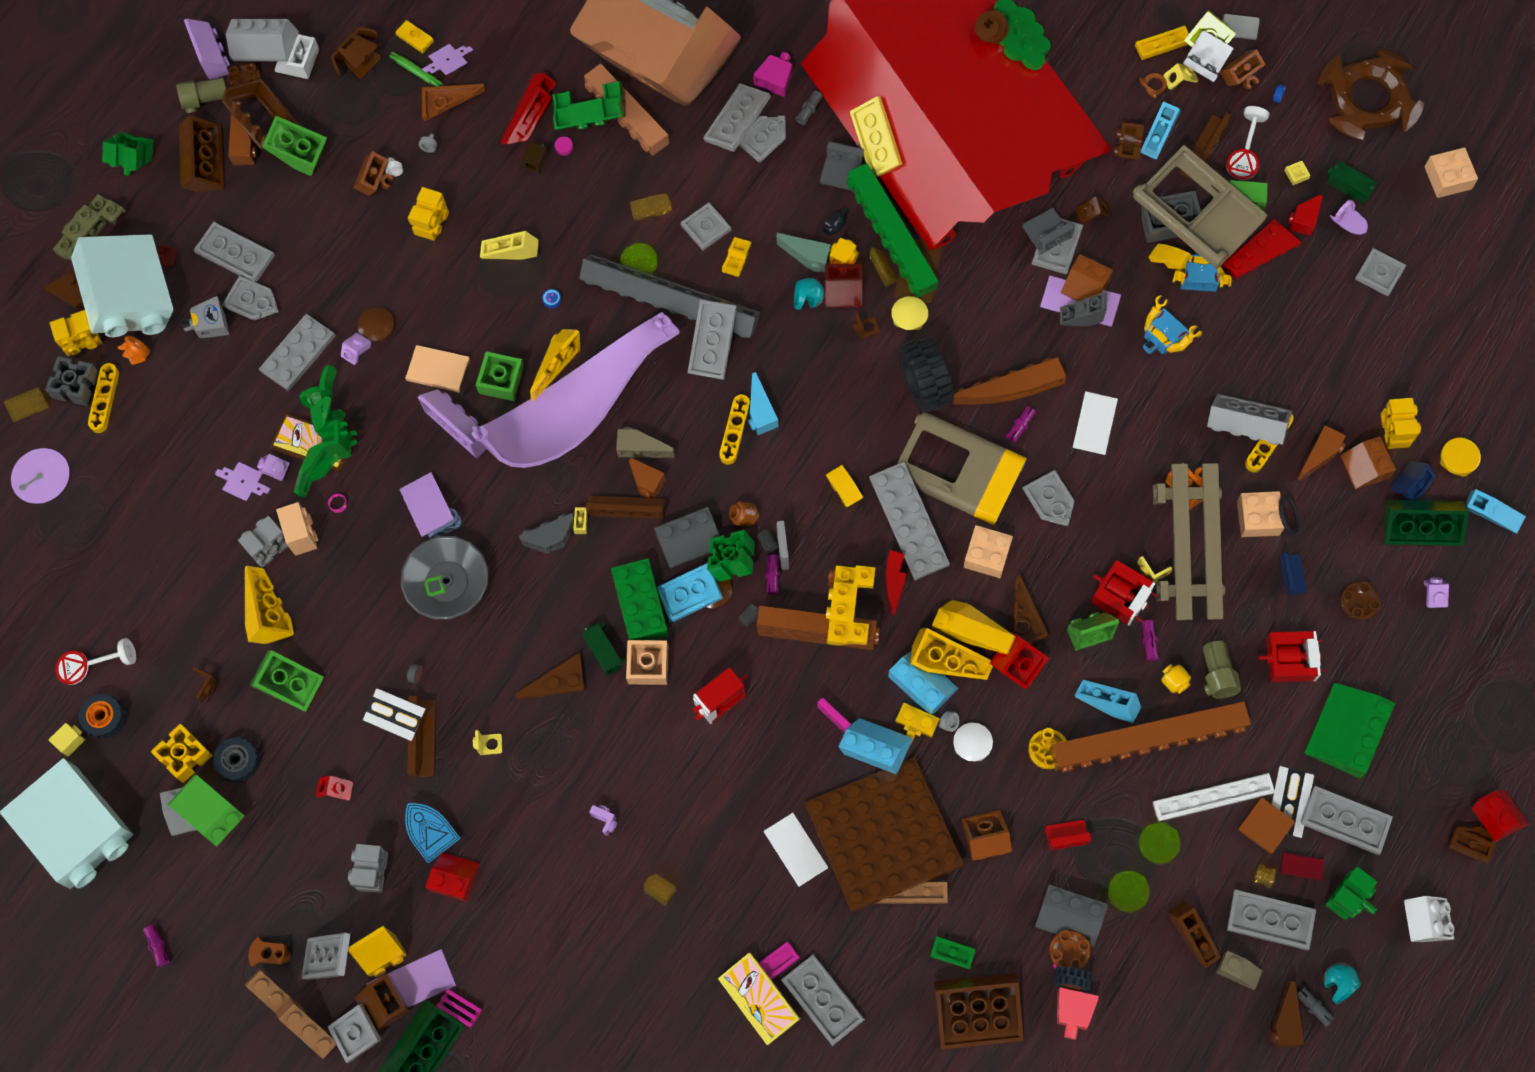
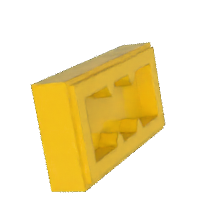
[395,20,434,53]

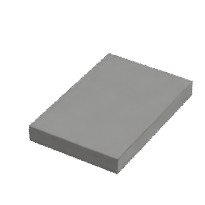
[1032,218,1083,275]

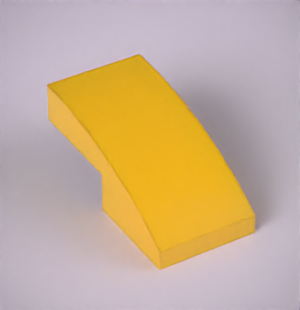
[722,237,752,277]
[1148,244,1191,269]
[826,465,863,507]

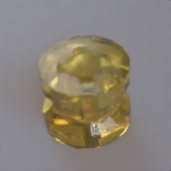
[1254,863,1276,888]

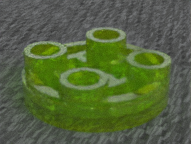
[621,243,658,274]
[1139,823,1180,864]
[1108,871,1150,912]

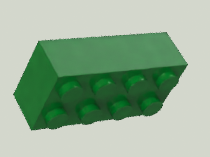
[611,559,669,641]

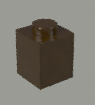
[521,142,549,174]

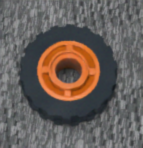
[78,693,126,738]

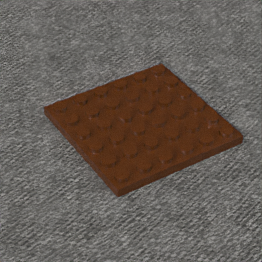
[804,757,964,913]

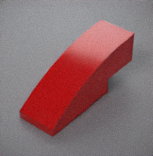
[885,550,907,615]

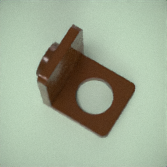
[1076,197,1112,224]
[852,313,880,339]
[192,667,217,703]

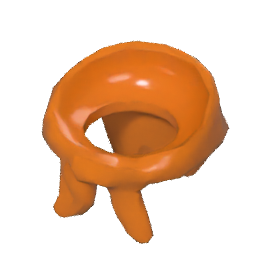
[118,336,150,365]

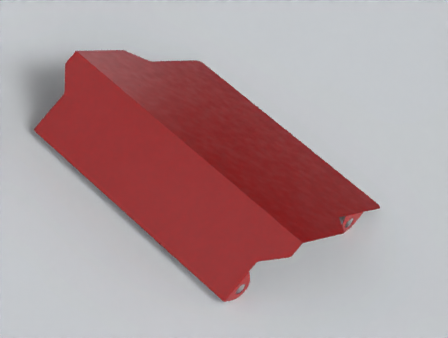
[801,0,1111,250]

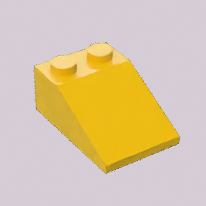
[348,926,407,978]

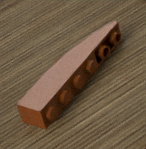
[952,357,1066,405]

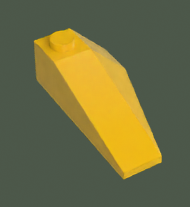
[530,329,581,402]
[245,566,294,644]
[932,600,1016,655]
[910,628,993,680]

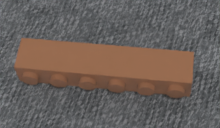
[584,63,669,156]

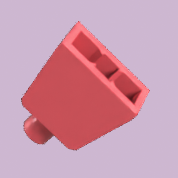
[1057,987,1099,1040]

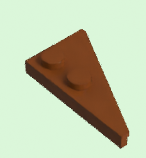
[422,84,485,121]

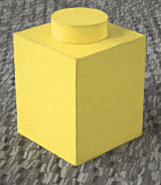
[49,723,85,757]

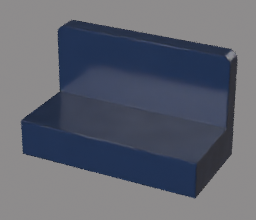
[1390,461,1436,500]
[1279,552,1307,596]

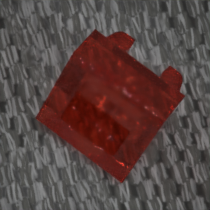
[156,245,177,267]

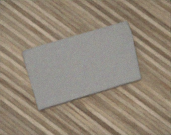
[1222,14,1260,40]

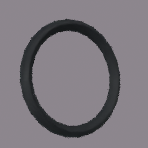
[1279,495,1300,535]

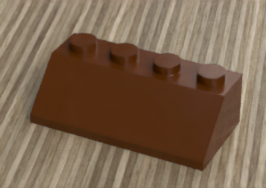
[179,115,224,192]

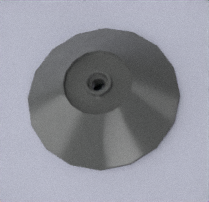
[401,536,488,619]

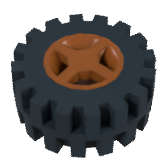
[1053,966,1093,993]

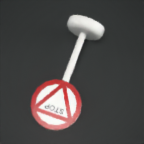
[1226,106,1269,180]
[55,638,136,685]

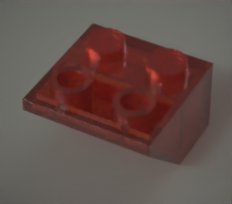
[825,264,863,308]

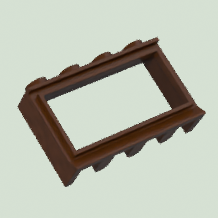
[222,79,300,150]

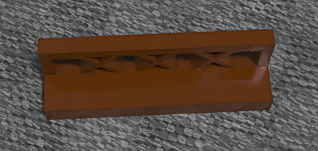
[1179,113,1231,181]
[586,496,665,520]

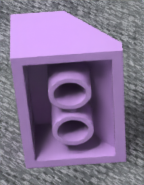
[184,19,230,80]

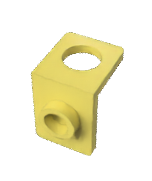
[1163,63,1199,90]
[1138,556,1172,583]
[473,730,503,755]

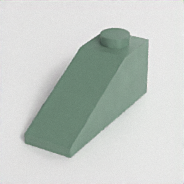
[776,233,831,272]

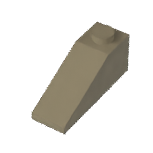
[616,427,675,458]

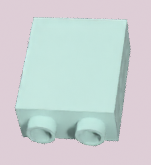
[71,235,173,337]
[0,758,134,889]

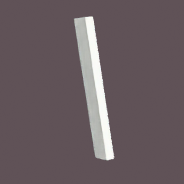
[1152,773,1275,822]

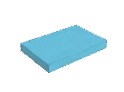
[656,563,723,623]

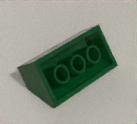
[1383,500,1469,546]
[378,1000,465,1072]

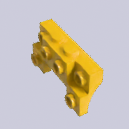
[826,565,875,646]

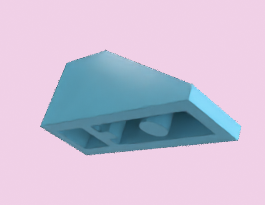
[1141,102,1181,160]
[748,372,779,435]
[1075,680,1141,723]

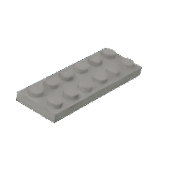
[869,462,950,581]

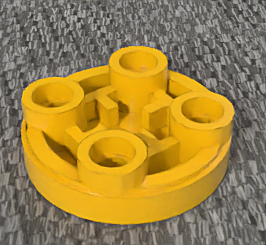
[1440,438,1481,477]
[1028,728,1067,769]

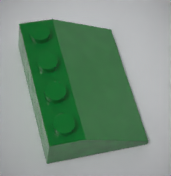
[1304,683,1395,779]

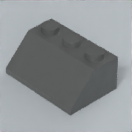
[1141,191,1201,243]
[654,507,719,569]
[1035,885,1108,947]

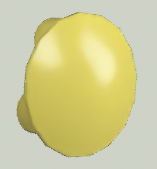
[892,296,928,330]

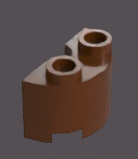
[1114,122,1144,160]

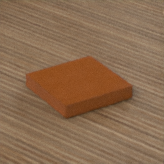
[1238,797,1295,854]

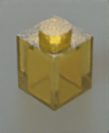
[643,873,677,906]

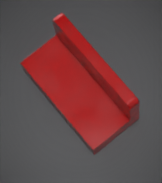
[1045,820,1091,851]

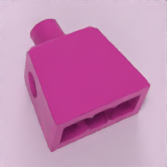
[753,52,793,97]

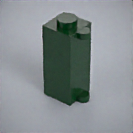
[1326,161,1377,205]
[581,623,627,676]

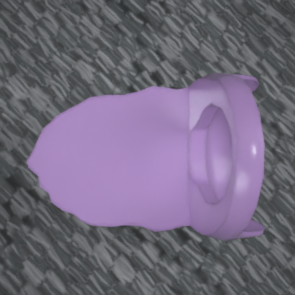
[1330,200,1368,235]

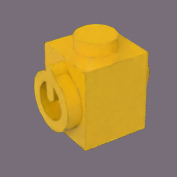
[830,238,859,271]

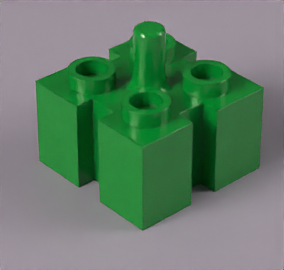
[102,132,153,176]
[707,530,755,582]
[1325,867,1377,920]

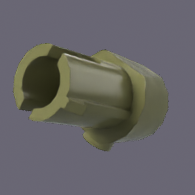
[176,78,226,113]
[1203,641,1241,699]

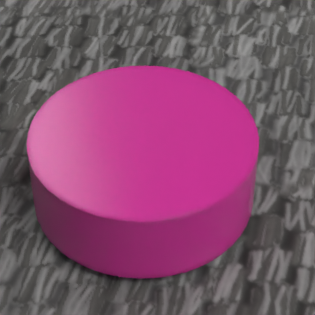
[555,137,573,156]

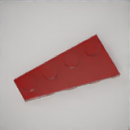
[1223,219,1302,279]

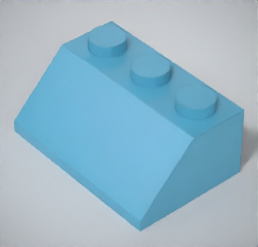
[888,652,958,715]
[839,718,913,775]

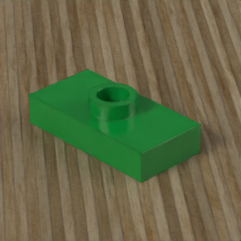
[930,936,976,970]

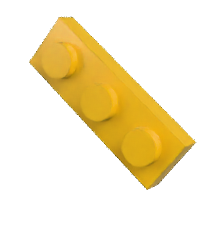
[1135,26,1189,60]

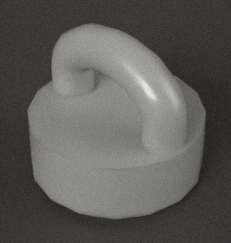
[419,133,437,153]
[939,711,960,732]

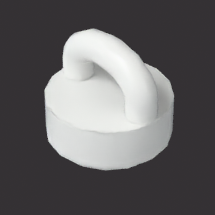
[385,157,403,177]

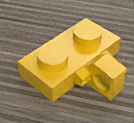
[895,703,940,744]

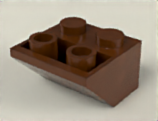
[354,974,410,1032]

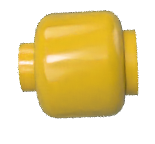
[1162,664,1191,694]

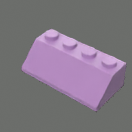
[418,389,487,459]

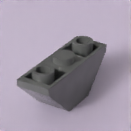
[1060,292,1107,327]
[519,513,574,554]

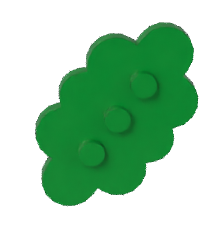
[994,0,1051,70]

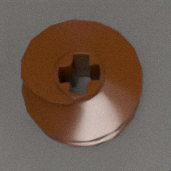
[974,10,1009,44]

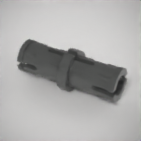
[795,91,823,125]
[1297,987,1335,1027]

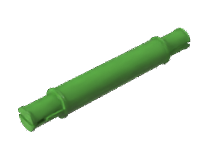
[389,51,443,87]

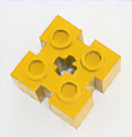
[408,187,449,241]
[49,310,103,356]
[1380,398,1421,449]
[151,724,213,783]

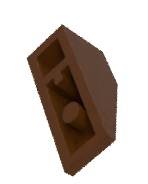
[1167,901,1222,969]
[1270,981,1304,1048]

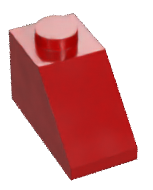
[1288,195,1323,236]

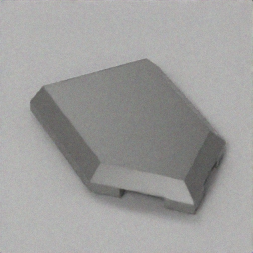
[739,115,786,162]
[222,275,279,320]
[1022,470,1075,526]

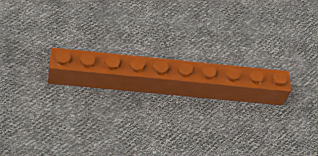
[1050,702,1251,773]

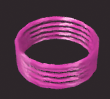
[328,493,348,513]

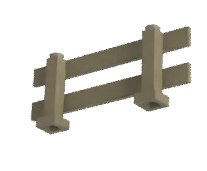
[1153,463,1225,620]

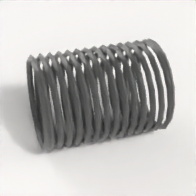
[757,530,778,553]
[738,604,759,627]

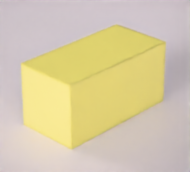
[573,507,588,534]

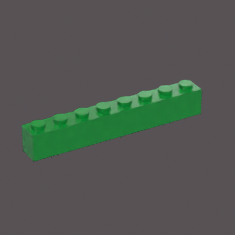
[846,163,939,298]

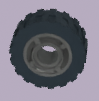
[213,737,259,783]

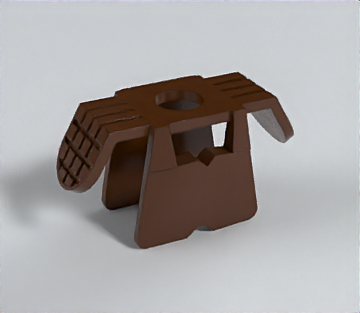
[331,27,381,79]

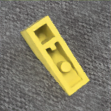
[480,231,539,260]

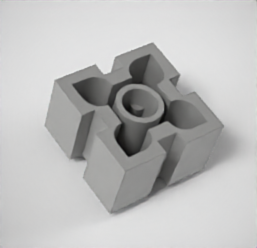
[238,516,288,568]
[348,844,388,893]

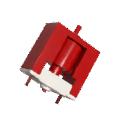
[1091,560,1158,626]
[1258,631,1327,682]
[693,667,748,724]

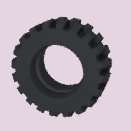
[898,336,954,412]

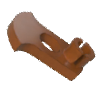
[248,936,291,967]

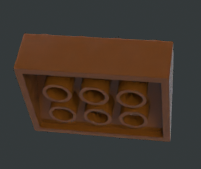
[933,973,1024,1050]

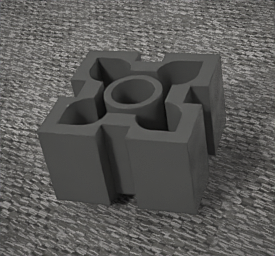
[45,357,99,406]

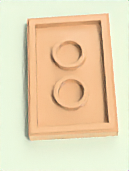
[405,345,470,393]

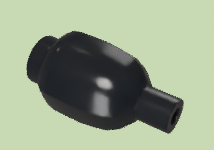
[822,208,848,236]

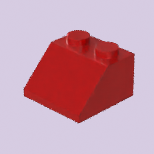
[990,632,1049,690]
[1472,790,1529,842]
[425,852,480,902]

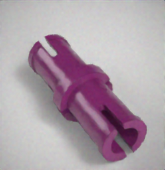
[1006,406,1036,443]
[765,555,780,595]
[1141,620,1159,661]
[143,924,170,967]

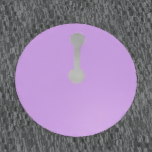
[11,448,69,504]

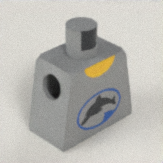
[182,296,229,338]

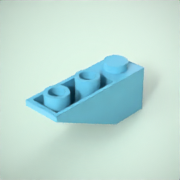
[1465,489,1526,534]

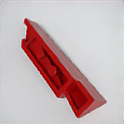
[501,72,557,145]

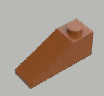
[229,113,258,165]
[1297,426,1346,481]

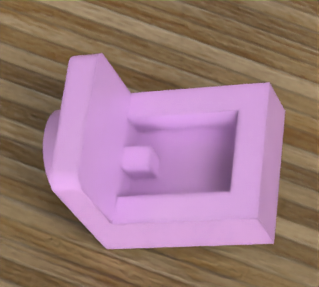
[341,333,371,365]
[257,454,289,481]
[1424,577,1449,608]
[589,805,617,836]

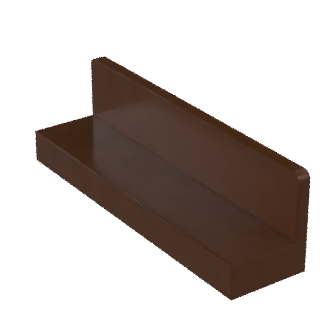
[407,696,436,778]

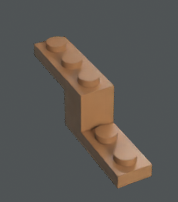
[245,969,337,1059]

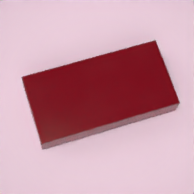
[1280,853,1324,881]

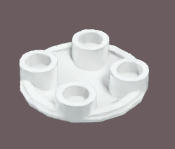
[953,723,993,761]

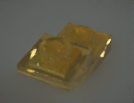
[630,193,672,221]

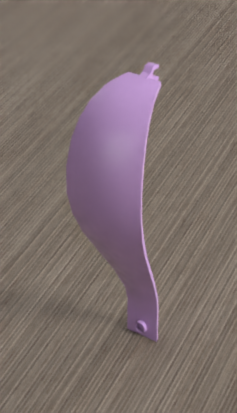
[471,312,680,468]

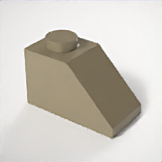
[1216,951,1262,990]

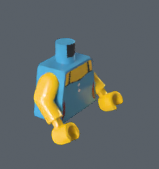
[1172,251,1232,292]
[1143,295,1202,354]

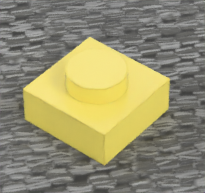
[1284,161,1311,185]

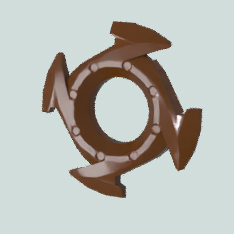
[1317,48,1425,141]

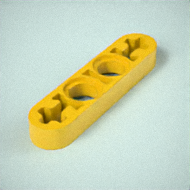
[88,363,119,433]
[720,395,750,465]
[1245,414,1294,473]

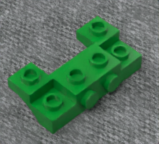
[552,81,625,130]

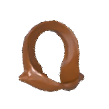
[1139,73,1167,99]

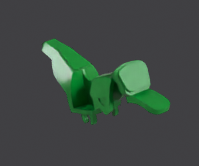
[294,365,358,498]

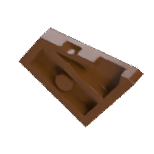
[1449,827,1496,864]

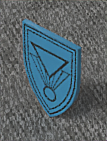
[405,803,460,863]

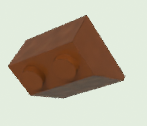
[1061,254,1113,301]
[1340,437,1396,490]
[961,810,1012,860]

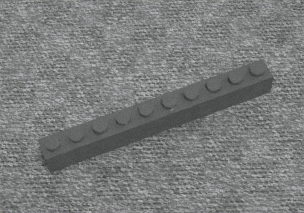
[579,254,760,338]

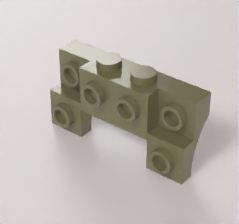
[53,195,126,261]

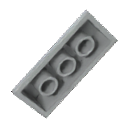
[226,19,299,61]
[1207,394,1292,445]

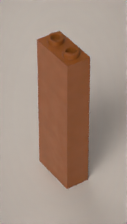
[757,606,880,650]

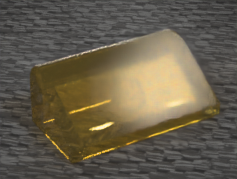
[870,247,897,286]
[4,387,49,422]

